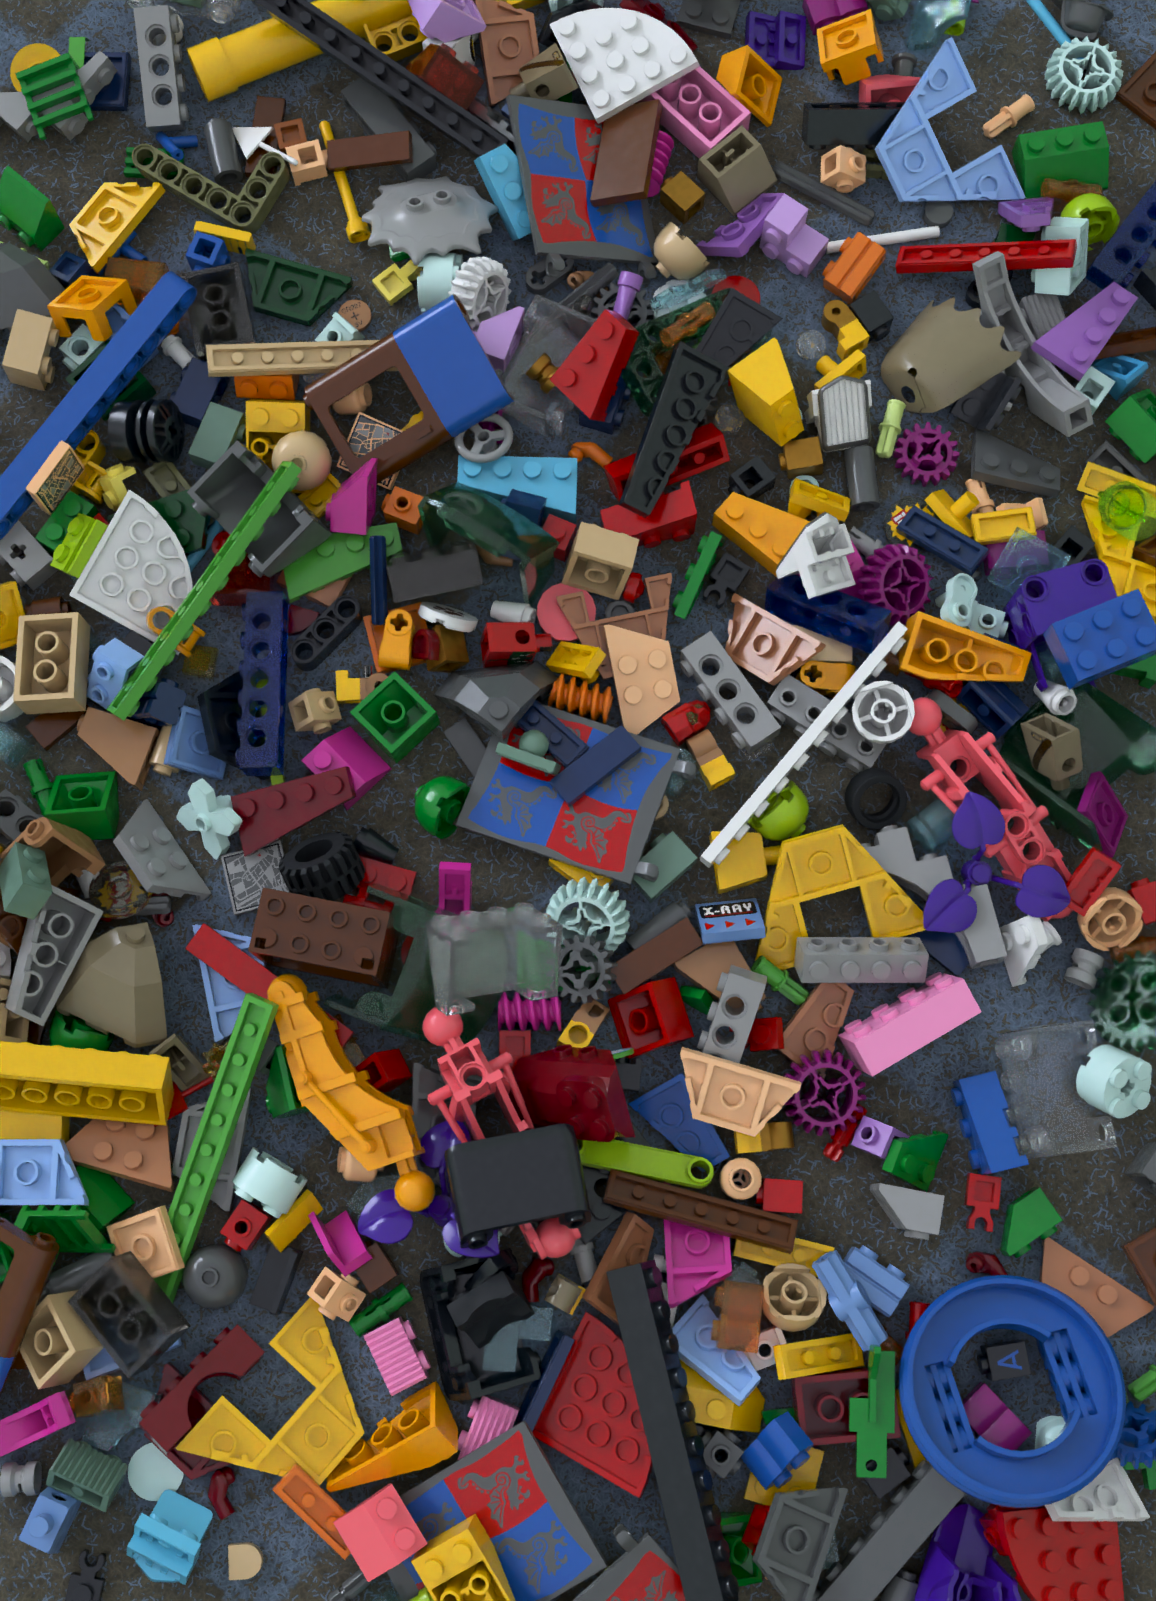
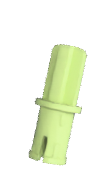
[875,399,906,458]

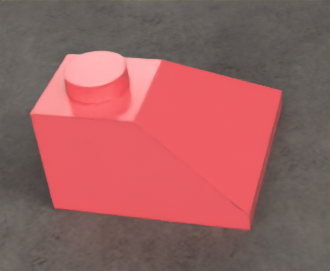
[859,74,921,102]

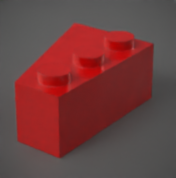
[550,309,639,422]
[600,480,697,548]

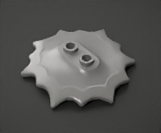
[361,176,498,265]

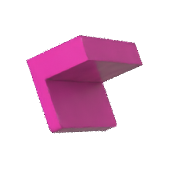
[308,1210,372,1277]

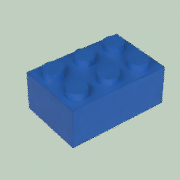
[1043,589,1156,690]

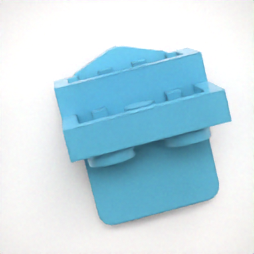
[126,1489,213,1585]

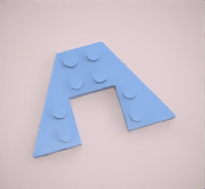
[874,37,1026,202]

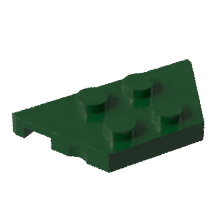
[245,248,353,327]
[107,489,211,555]

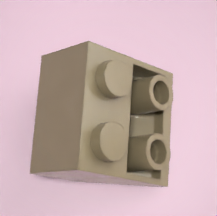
[697,125,777,216]

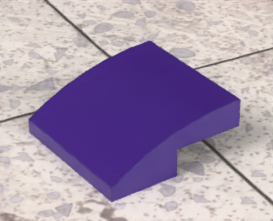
[745,10,806,70]

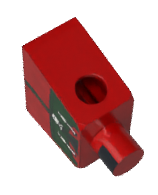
[480,622,552,668]

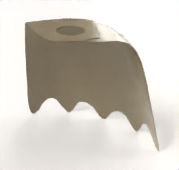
[881,297,1022,413]

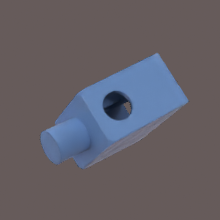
[19,1486,82,1554]

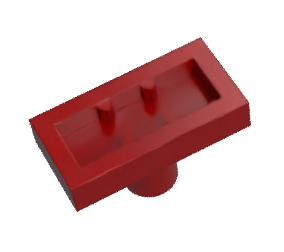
[1066,847,1122,917]

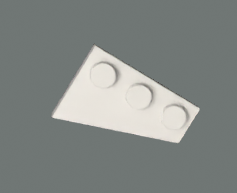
[1045,1457,1150,1521]

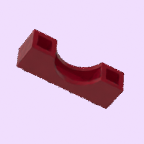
[139,1324,265,1455]

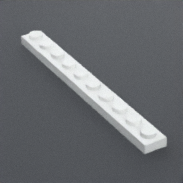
[700,621,908,868]

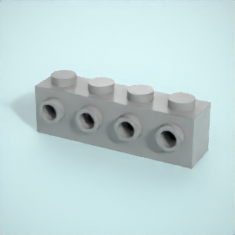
[766,675,887,773]
[794,937,929,983]

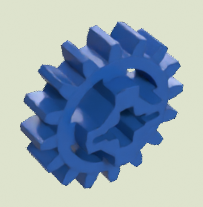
[1111,1401,1156,1469]

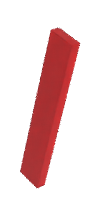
[895,239,1077,274]
[185,923,355,1049]

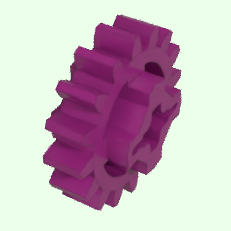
[893,422,959,487]

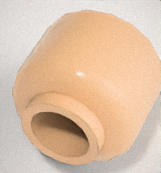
[332,383,372,415]
[337,1147,384,1182]
[719,1158,762,1200]

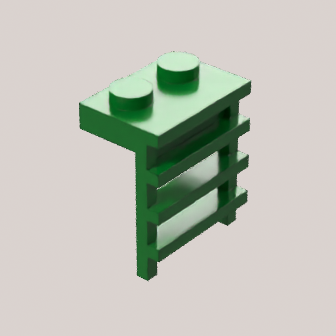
[15,52,95,140]
[5,1205,116,1280]

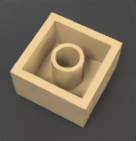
[561,522,639,600]
[19,1290,106,1390]

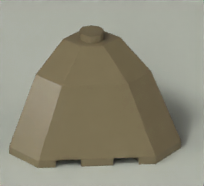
[55,922,167,1048]

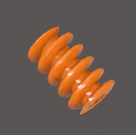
[547,673,614,725]

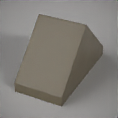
[149,1033,211,1091]

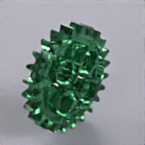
[1088,950,1156,1053]

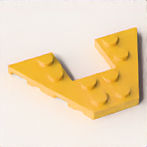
[1081,495,1156,624]
[755,824,925,970]
[175,1297,364,1485]

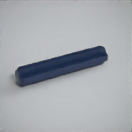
[369,535,388,625]

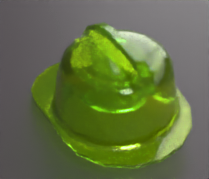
[1097,481,1156,541]

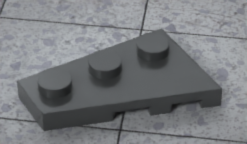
[971,428,1060,498]

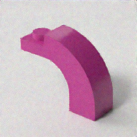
[434,861,472,976]
[0,1391,76,1457]

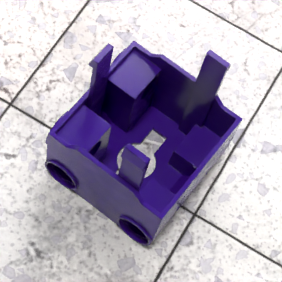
[1003,559,1117,692]

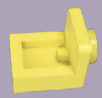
[98,463,137,511]

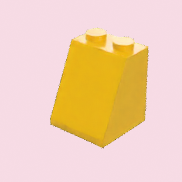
[727,337,804,447]

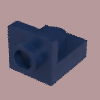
[49,251,100,287]

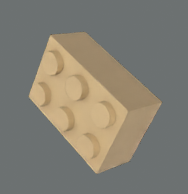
[13,612,91,714]

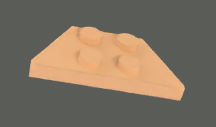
[603,624,680,735]
[680,1047,801,1137]

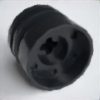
[108,399,185,463]

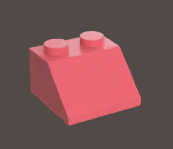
[333,1483,428,1582]

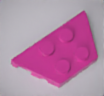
[664,1182,732,1308]

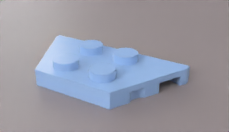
[192,924,266,1043]
[0,1139,89,1206]

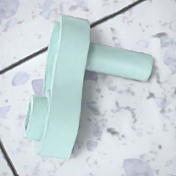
[935,573,978,628]

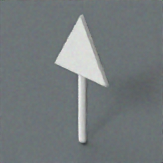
[232,127,298,166]

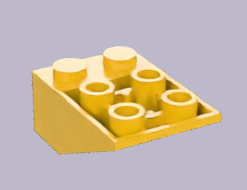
[246,399,310,493]
[411,1514,516,1601]

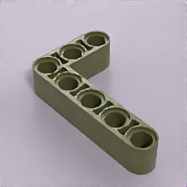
[132,143,290,234]

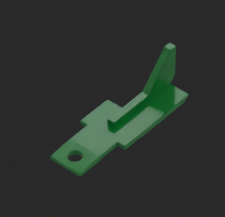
[849,1345,895,1478]

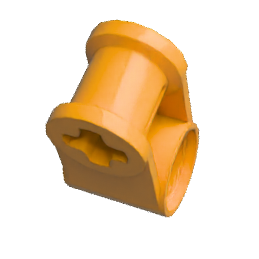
[146,607,206,658]
[378,609,415,671]
[796,660,856,698]

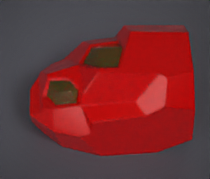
[661,700,710,746]

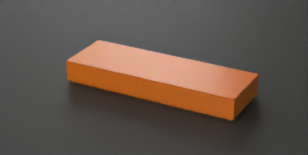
[272,1463,351,1560]

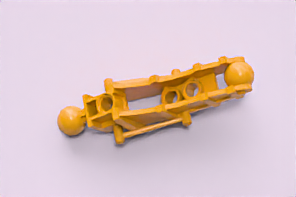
[267,974,435,1212]

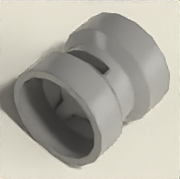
[1064,948,1105,989]
[0,1461,42,1497]

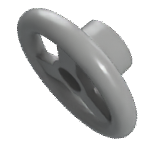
[454,414,513,463]

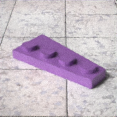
[1030,282,1138,381]

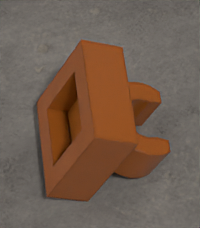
[274,118,307,154]

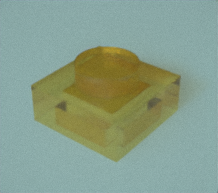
[182,645,219,679]

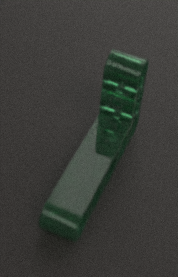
[621,288,739,417]

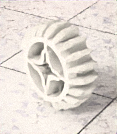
[448,256,512,332]

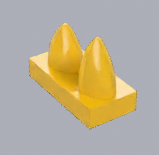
[788,478,850,522]

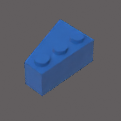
[951,1071,1029,1175]

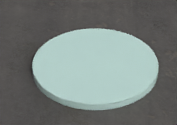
[128,1443,184,1501]

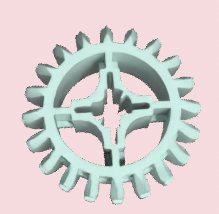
[1045,36,1123,115]
[546,877,630,956]

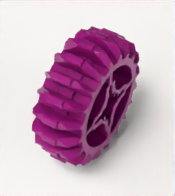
[857,544,934,626]
[783,1049,866,1136]

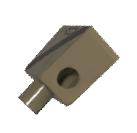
[509,43,579,101]
[1020,713,1083,791]

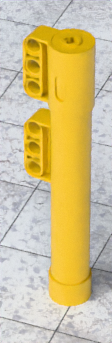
[186,0,546,103]

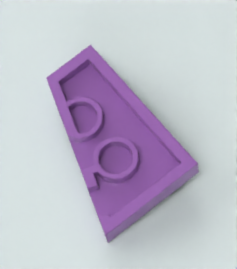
[696,193,784,258]
[998,196,1054,232]

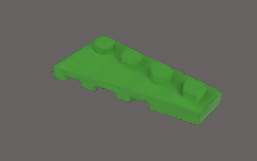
[283,522,403,603]

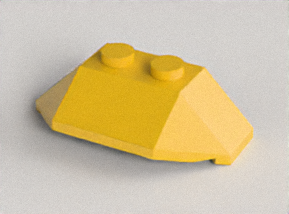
[680,1359,765,1433]

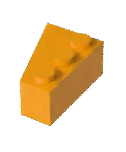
[712,492,811,580]

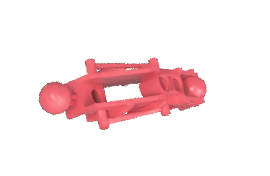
[909,697,1073,921]
[422,1005,581,1260]

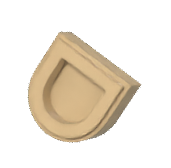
[228,1542,263,1580]

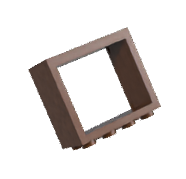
[248,887,401,989]

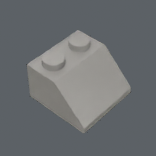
[870,1183,945,1240]

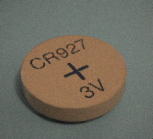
[338,300,372,332]

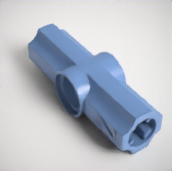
[812,1250,888,1352]

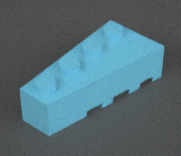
[457,455,578,524]

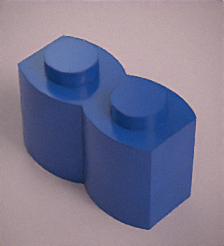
[740,1411,813,1490]

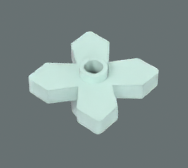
[176,778,243,860]

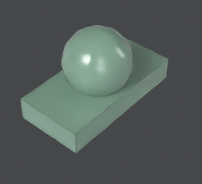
[495,729,562,776]

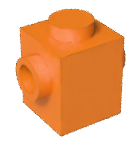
[381,486,430,535]

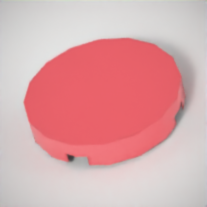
[536,583,596,642]

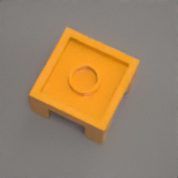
[47,275,137,342]

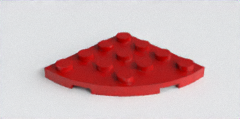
[532,1312,653,1498]
[996,1505,1124,1601]

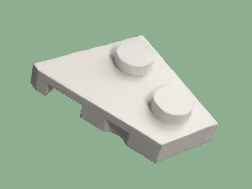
[1000,915,1049,987]

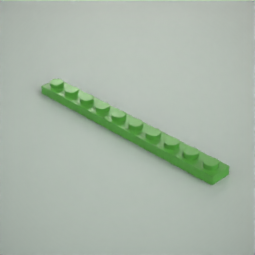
[107,461,302,721]
[140,993,279,1306]

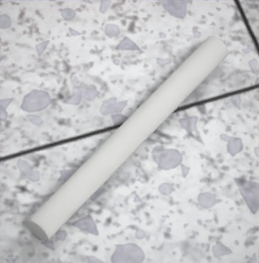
[826,226,940,254]

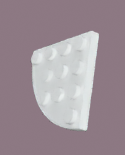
[550,8,700,124]
[69,490,193,656]

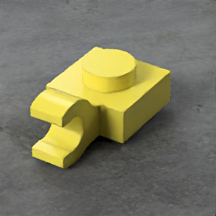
[372,260,423,306]

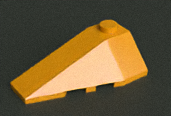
[899,611,1032,682]
[326,1381,458,1492]

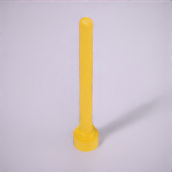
[319,120,371,244]

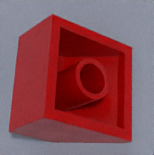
[607,977,694,1059]

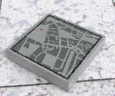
[221,840,290,916]

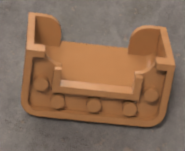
[0,817,106,949]

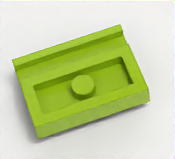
[50,513,108,579]

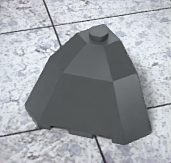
[0,243,65,333]
[433,661,558,741]

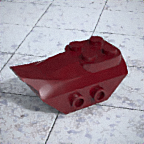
[502,1044,635,1142]

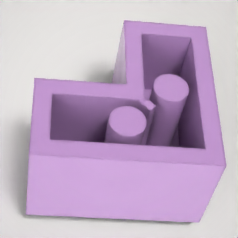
[759,193,829,278]

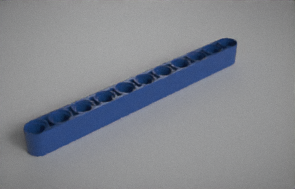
[0,271,197,540]

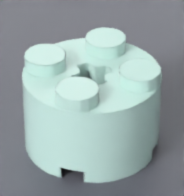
[417,253,463,313]
[1076,1044,1152,1118]
[232,1147,308,1219]

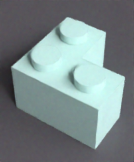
[1031,216,1089,296]

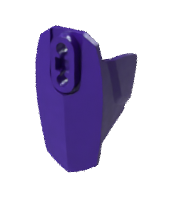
[914,1503,1022,1601]

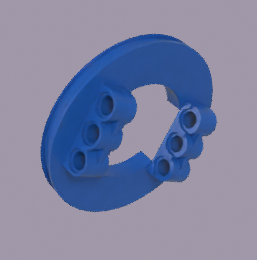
[899,1275,1126,1508]

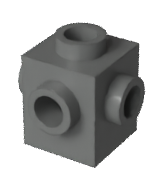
[701,1427,744,1479]

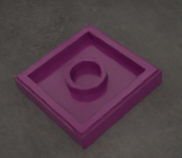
[1076,771,1128,858]

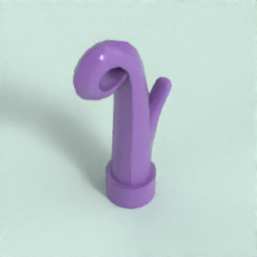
[613,271,643,320]

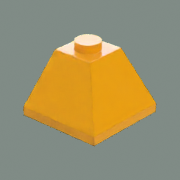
[716,45,782,127]

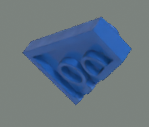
[628,1072,731,1172]

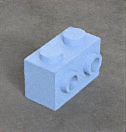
[87,638,144,709]

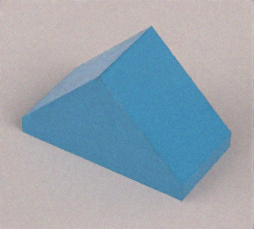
[1091,355,1149,401]

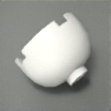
[852,680,915,744]

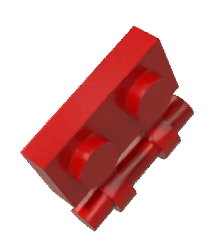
[343,856,417,922]

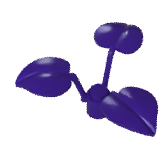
[923,792,1071,933]
[357,1120,500,1258]

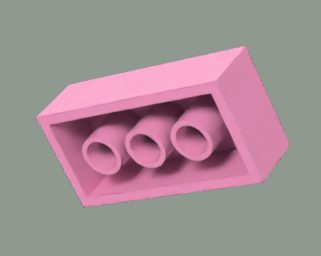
[637,66,751,158]
[838,972,982,1077]

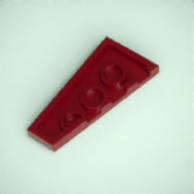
[231,766,356,857]

